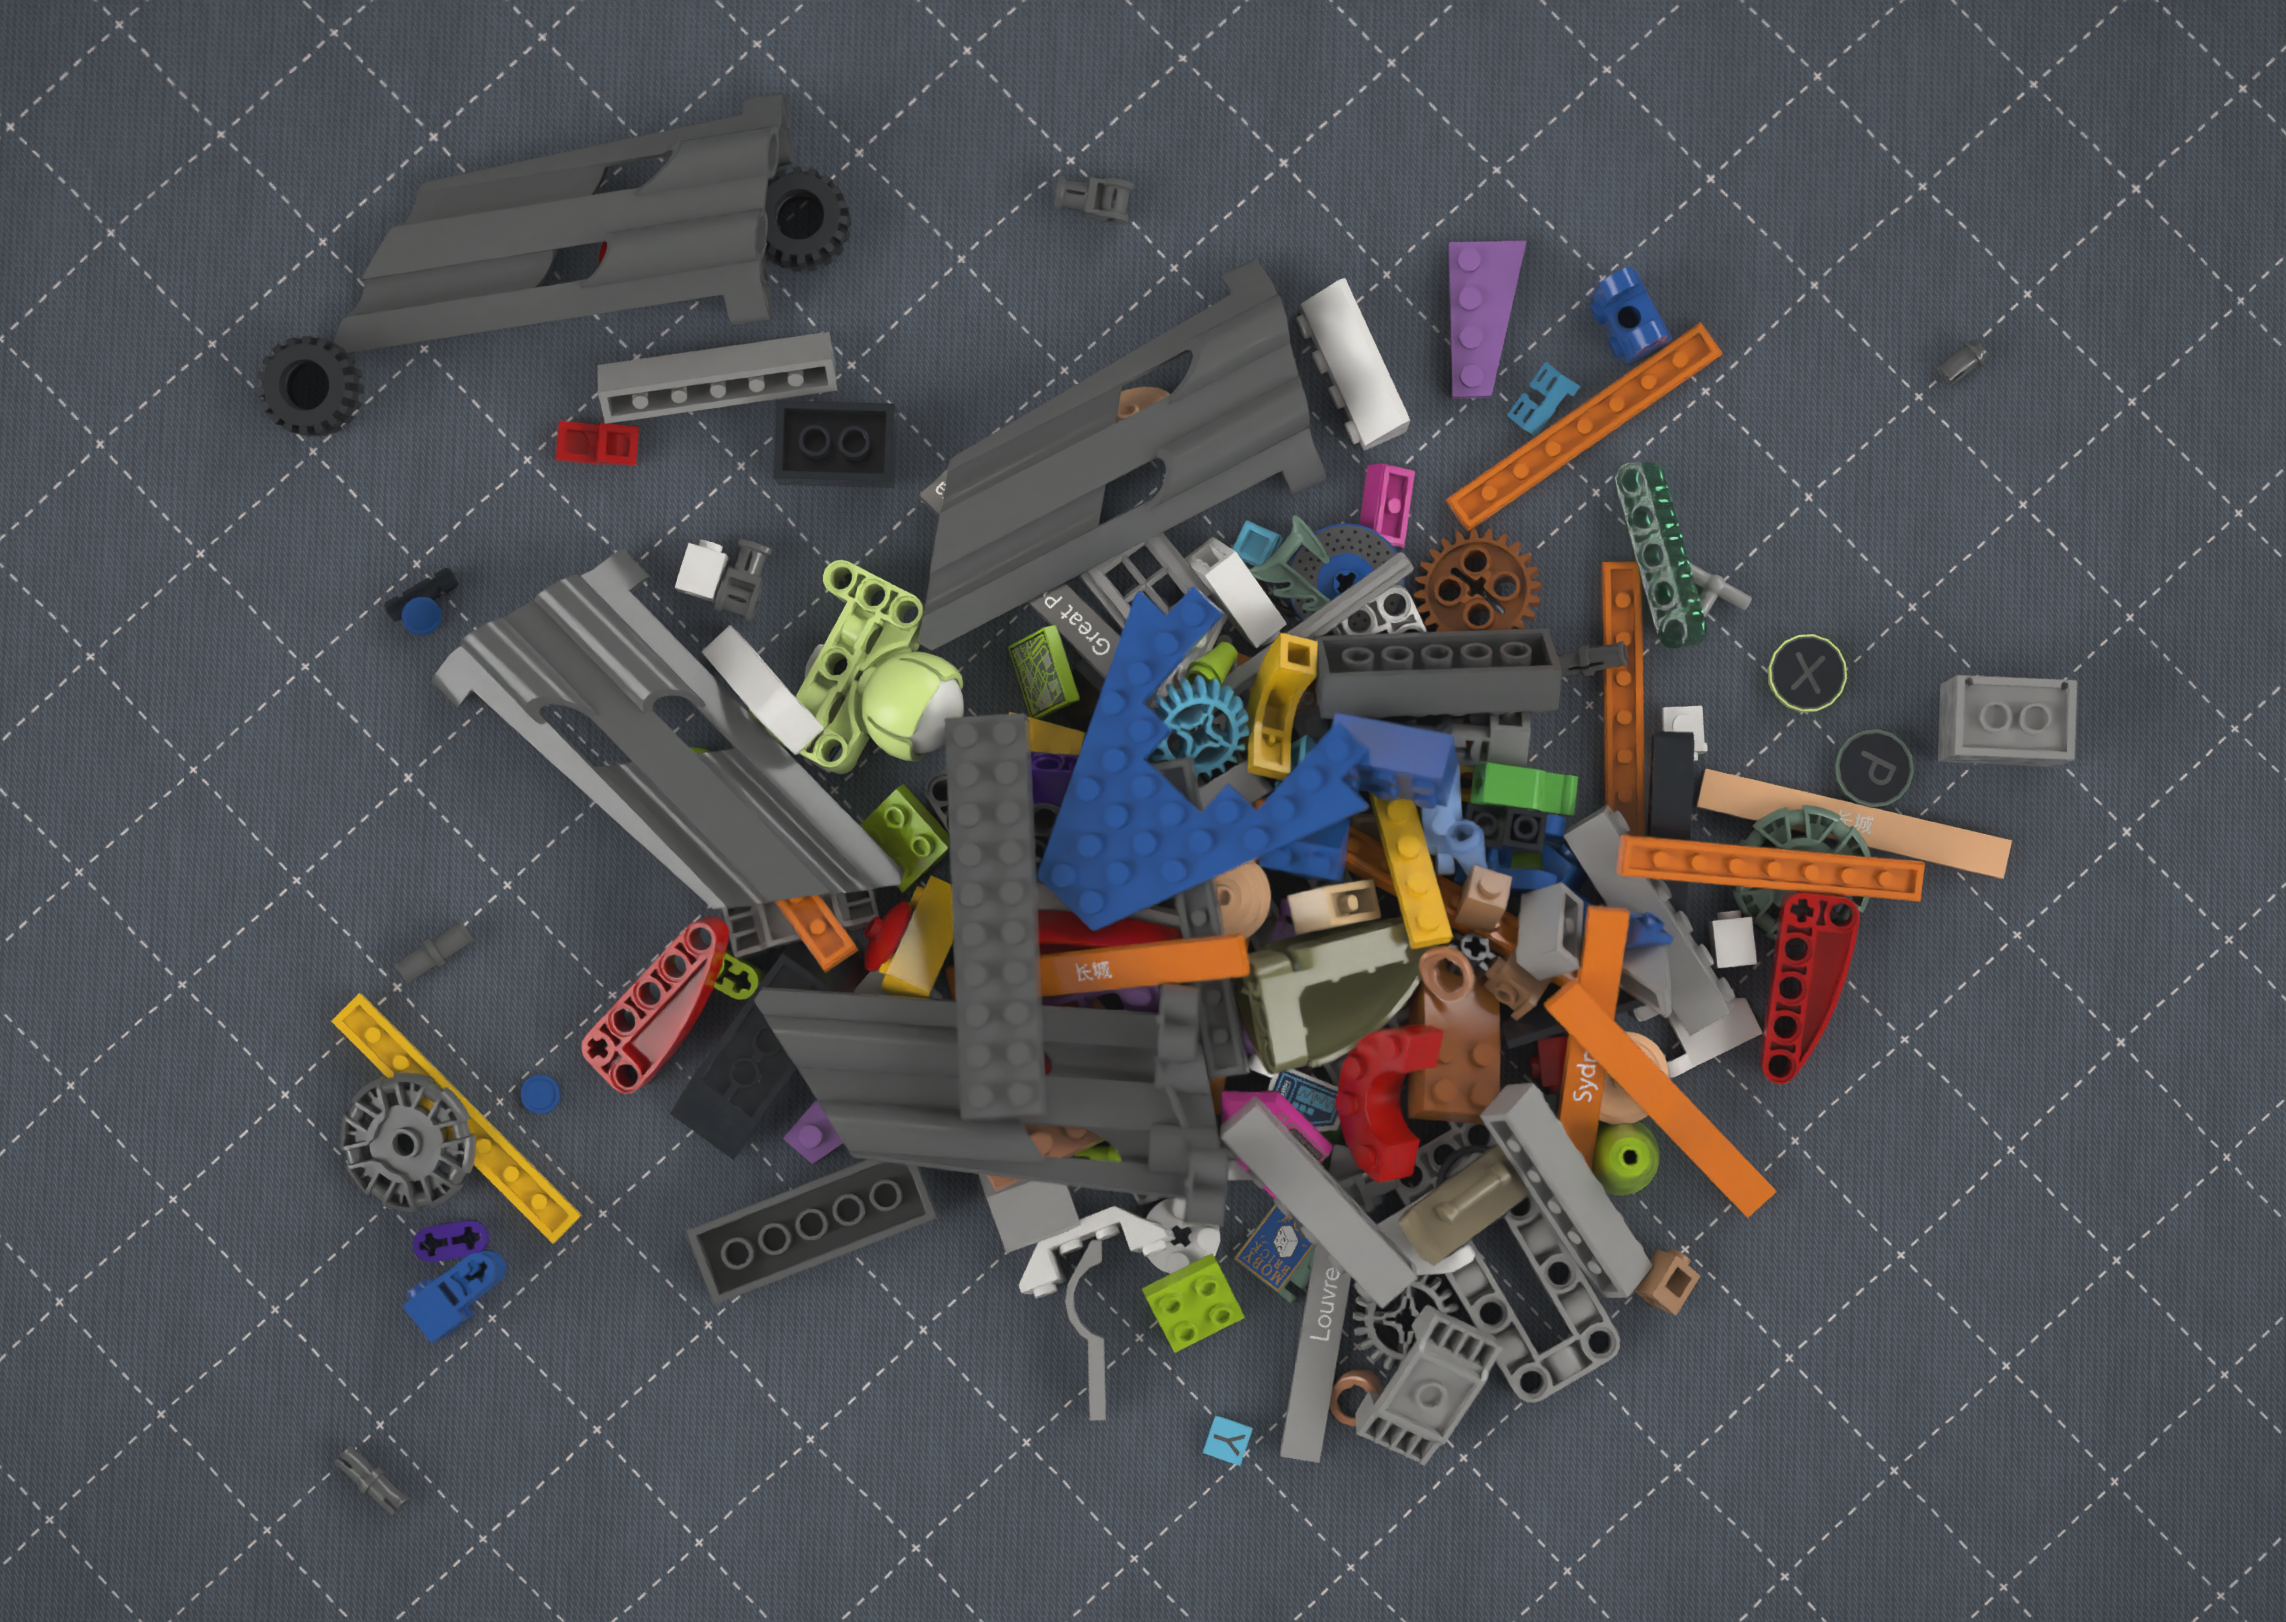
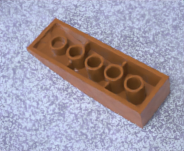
[1408,926,1500,1124]

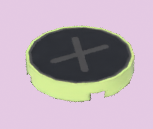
[1767,634,1847,713]

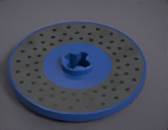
[1287,523,1405,636]

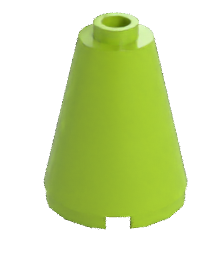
[1591,1121,1660,1195]

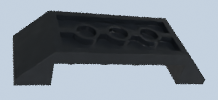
[670,941,870,1160]

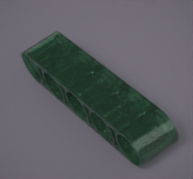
[1615,461,1707,649]

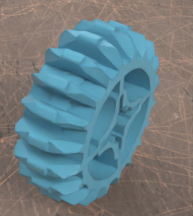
[1149,675,1250,780]

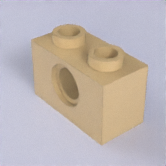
[1288,879,1381,935]

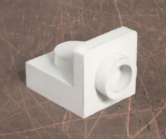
[1662,706,1707,761]

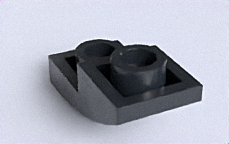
[1466,803,1548,853]

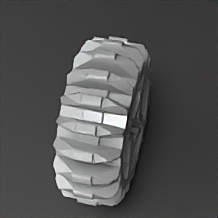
[1352,1274,1458,1370]

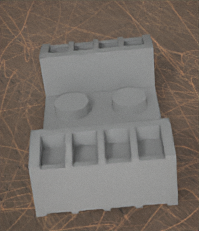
[723,890,880,960]
[1356,1305,1503,1466]

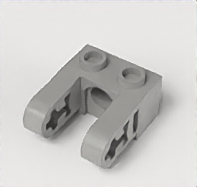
[1431,711,1531,768]

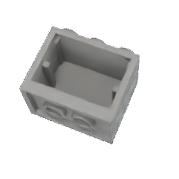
[1938,675,2077,767]

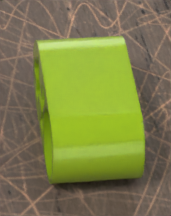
[714,949,765,1000]

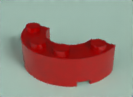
[1335,1024,1444,1183]

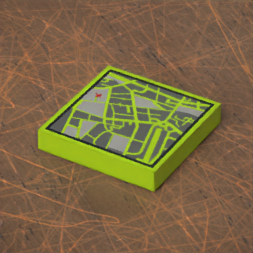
[1008,625,1079,719]

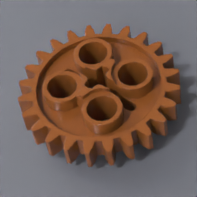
[1414,528,1542,632]

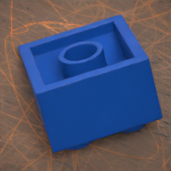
[1259,819,1350,885]

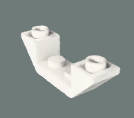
[1019,1206,1175,1298]

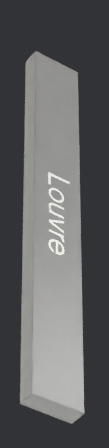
[1280,1143,1363,1463]

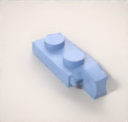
[1420,764,1462,876]

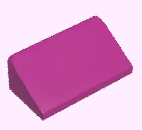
[1359,464,1415,548]

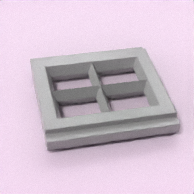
[1079,532,1211,632]

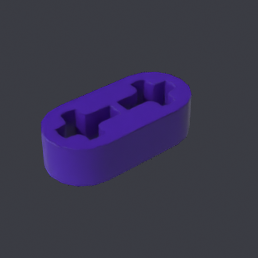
[413,1220,490,1262]

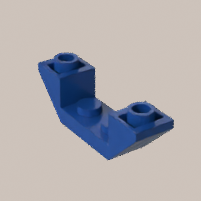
[1542,842,1674,949]

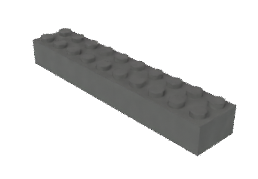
[945,713,1047,1122]

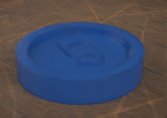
[401,597,442,636]
[521,1075,561,1114]

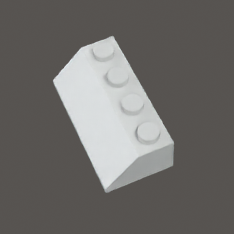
[1296,278,1410,451]

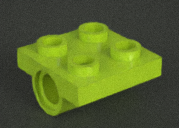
[860,784,950,893]
[1142,1253,1245,1353]

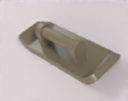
[1398,1143,1531,1265]

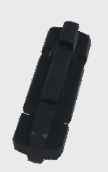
[384,568,458,621]

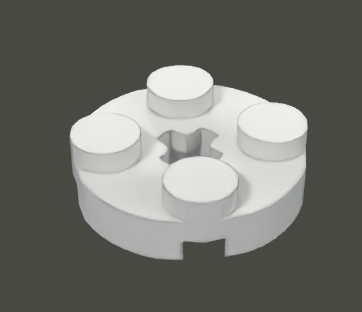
[1146,1198,1220,1274]

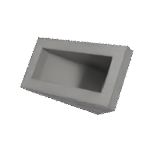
[1619,944,1672,1018]

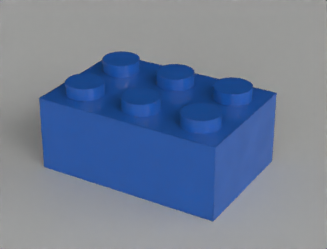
[1331,712,1458,809]

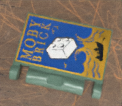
[1233,1204,1315,1304]

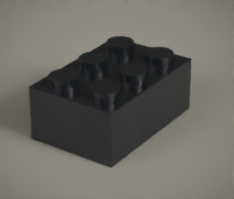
[774,400,897,488]

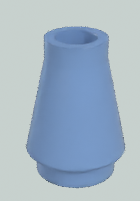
[1445,820,1488,876]

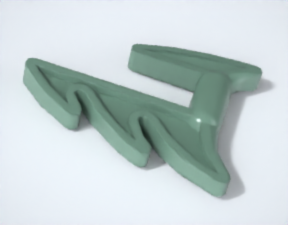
[1249,515,1330,612]

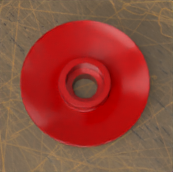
[864,901,912,973]

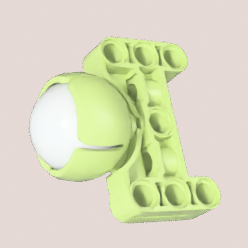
[748,560,964,774]

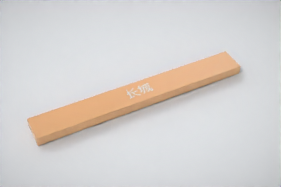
[1695,769,2012,879]

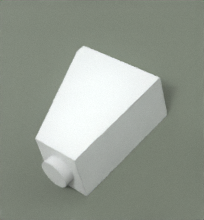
[1184,537,1287,648]

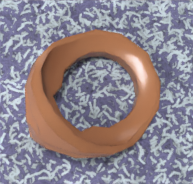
[1419,946,1474,1003]
[1329,1370,1382,1426]

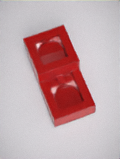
[555,421,639,466]

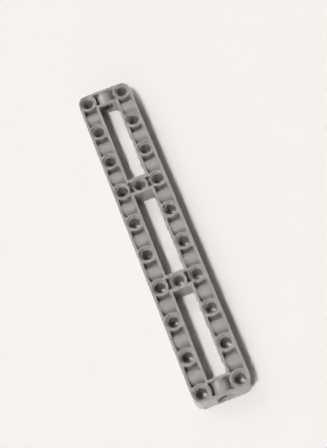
[1157,707,1620,1403]

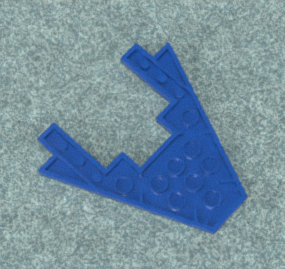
[1037,587,1370,931]

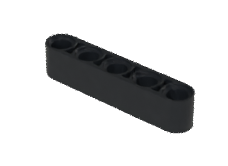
[1647,731,1694,916]

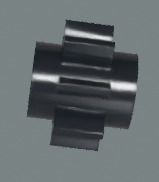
[1447,929,1495,981]

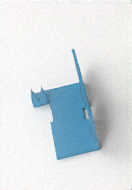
[1507,362,1581,436]

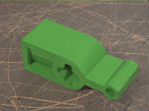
[1470,762,1578,816]

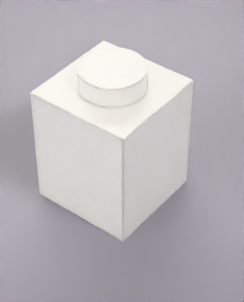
[675,540,730,603]
[1708,910,1757,969]

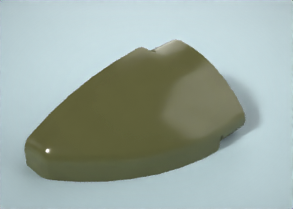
[1233,916,1438,1075]

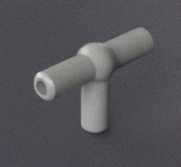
[1678,561,1752,622]

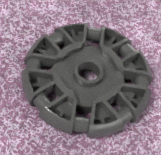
[340,1072,476,1212]

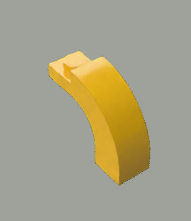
[1243,633,1318,781]

